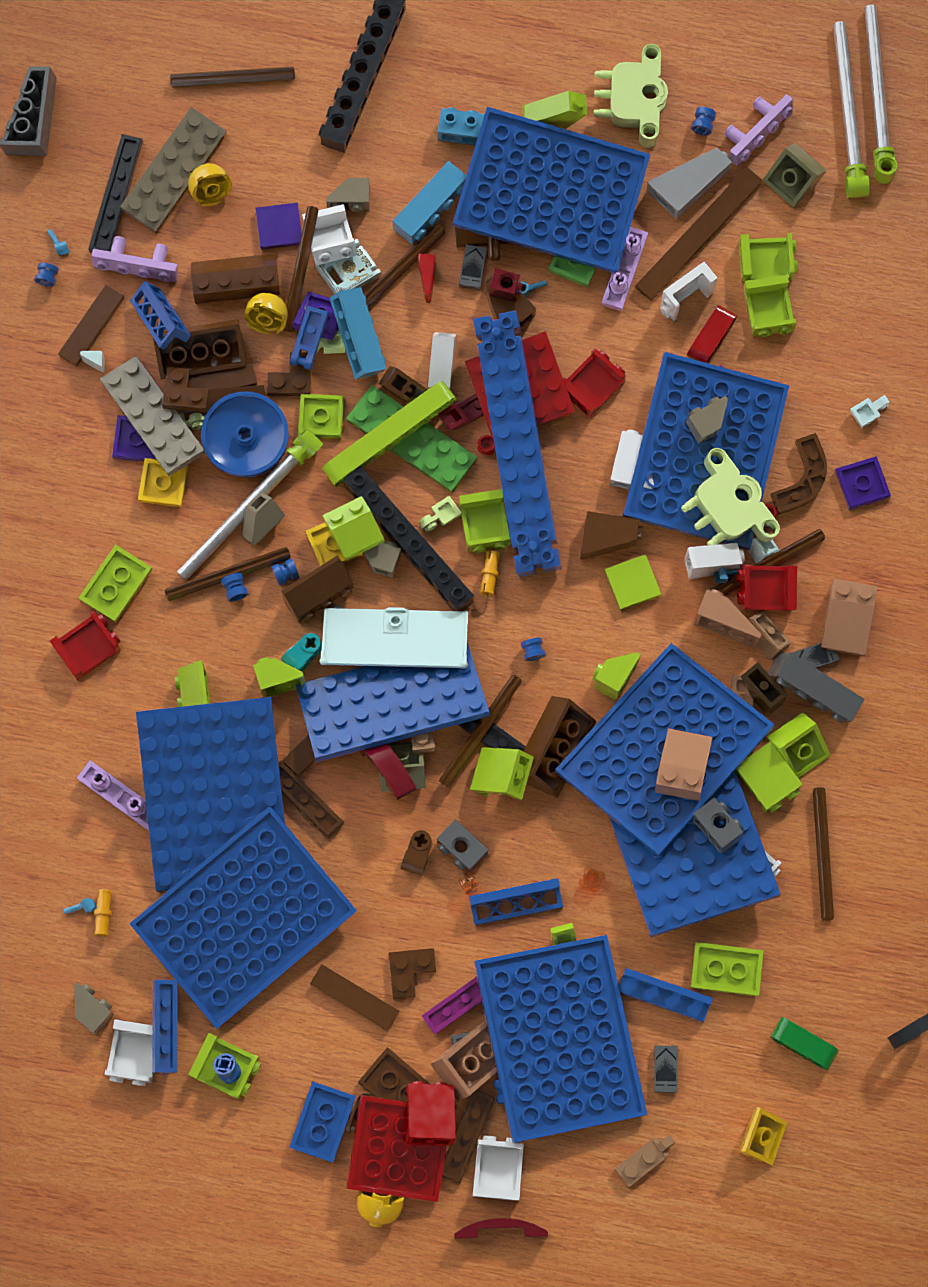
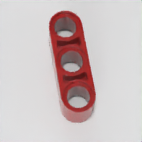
[687,305,737,363]

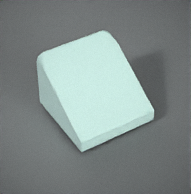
[80,351,105,373]
[747,533,780,563]

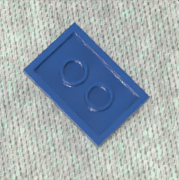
[289,1081,356,1163]

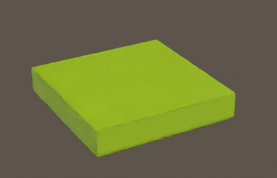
[298,394,344,439]
[604,554,661,611]

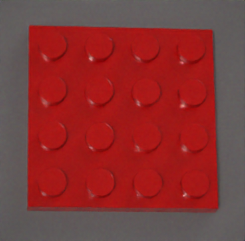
[465,331,575,436]
[346,1095,447,1202]

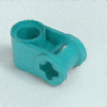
[281,633,322,671]

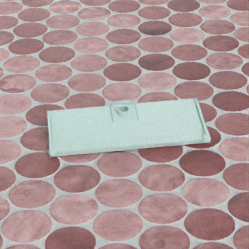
[320,607,468,668]

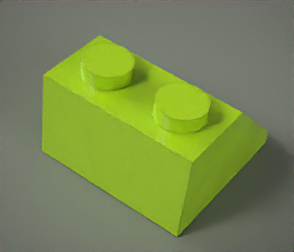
[322,496,385,561]
[592,652,641,701]
[253,657,305,698]
[175,660,210,707]
[767,712,831,778]

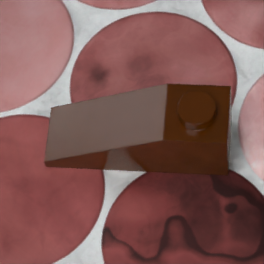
[378,366,439,422]

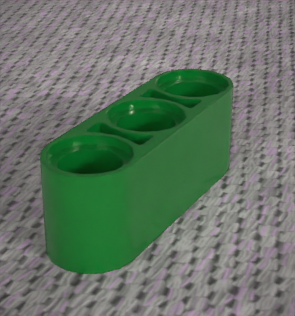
[770,1017,839,1071]

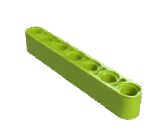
[322,381,456,487]

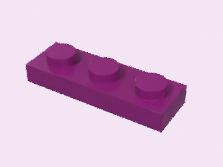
[421,976,482,1035]

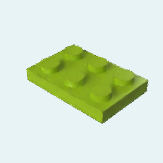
[78,544,153,623]
[690,942,764,997]

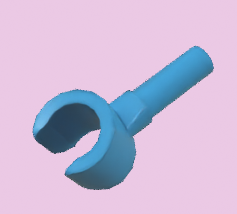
[47,229,69,255]
[520,280,547,297]
[714,568,740,583]
[64,898,97,914]

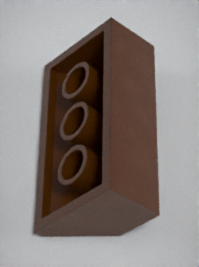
[191,253,280,304]
[153,319,246,380]
[523,696,596,798]

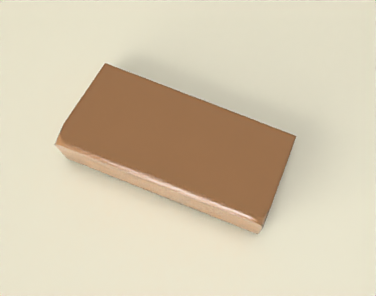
[748,610,791,659]

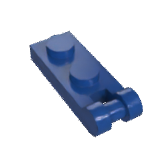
[290,306,329,370]

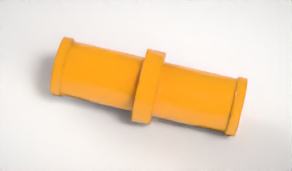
[480,550,500,596]
[94,889,112,937]

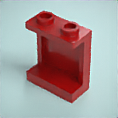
[563,348,626,418]
[737,565,797,611]
[50,611,121,680]
[405,1081,456,1146]

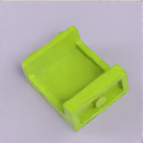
[738,233,798,283]
[743,275,797,338]
[459,489,511,553]
[735,741,803,813]
[470,747,534,800]
[188,1033,261,1100]

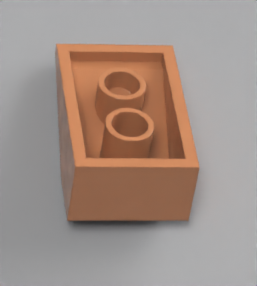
[821,579,877,657]
[694,590,761,648]
[655,728,712,801]
[430,1021,497,1101]

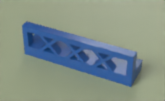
[130,281,191,350]
[469,878,563,926]
[619,968,713,1023]
[152,979,177,1075]

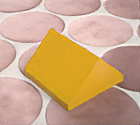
[739,1107,788,1166]

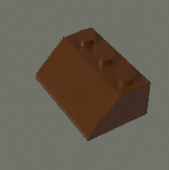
[282,555,354,623]

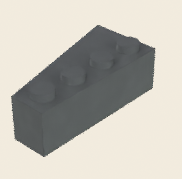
[0,66,57,156]
[767,653,865,723]

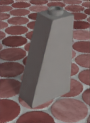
[647,148,732,220]

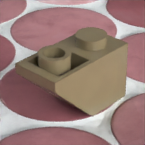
[326,178,370,212]
[685,396,728,444]
[242,491,285,545]
[363,541,401,578]
[74,983,114,1035]

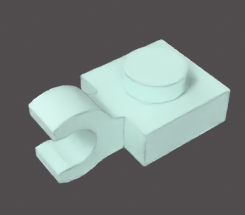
[850,395,890,429]

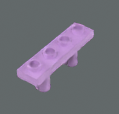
[725,94,793,166]
[601,227,648,312]
[91,236,178,282]
[77,760,149,831]

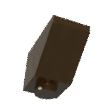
[741,662,787,716]

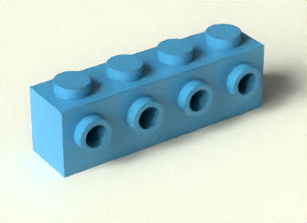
[438,107,485,145]
[392,161,467,244]
[330,287,387,380]

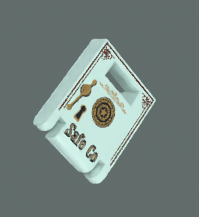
[315,239,382,294]

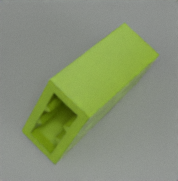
[522,91,587,129]

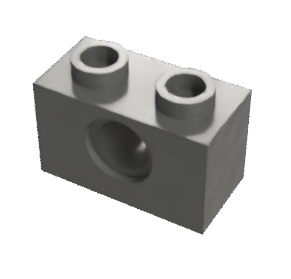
[692,797,743,854]
[437,819,488,873]

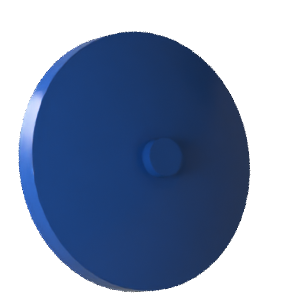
[201,392,289,478]

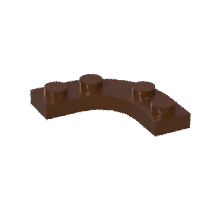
[770,433,827,515]

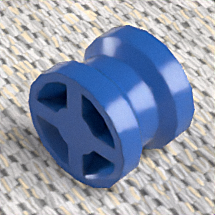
[34,262,59,287]
[521,638,546,661]

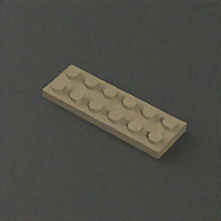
[120,107,226,233]
[100,356,206,476]

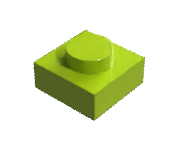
[550,923,576,945]

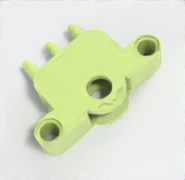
[593,44,668,148]
[681,448,780,545]

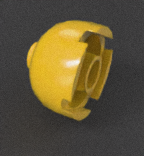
[188,163,232,206]
[243,293,288,335]
[357,1191,404,1227]

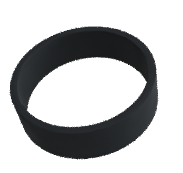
[887,1014,928,1050]

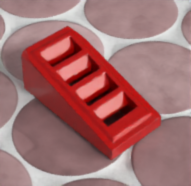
[418,254,436,303]

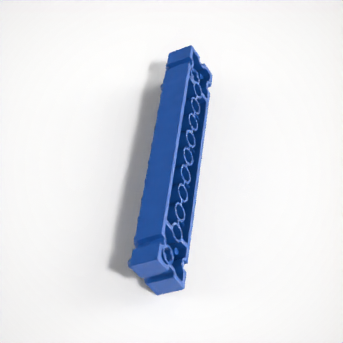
[473,310,562,577]

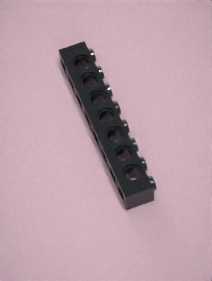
[318,0,406,153]
[344,466,474,611]

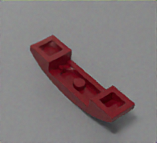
[438,393,484,432]
[359,744,417,800]
[454,1218,548,1239]

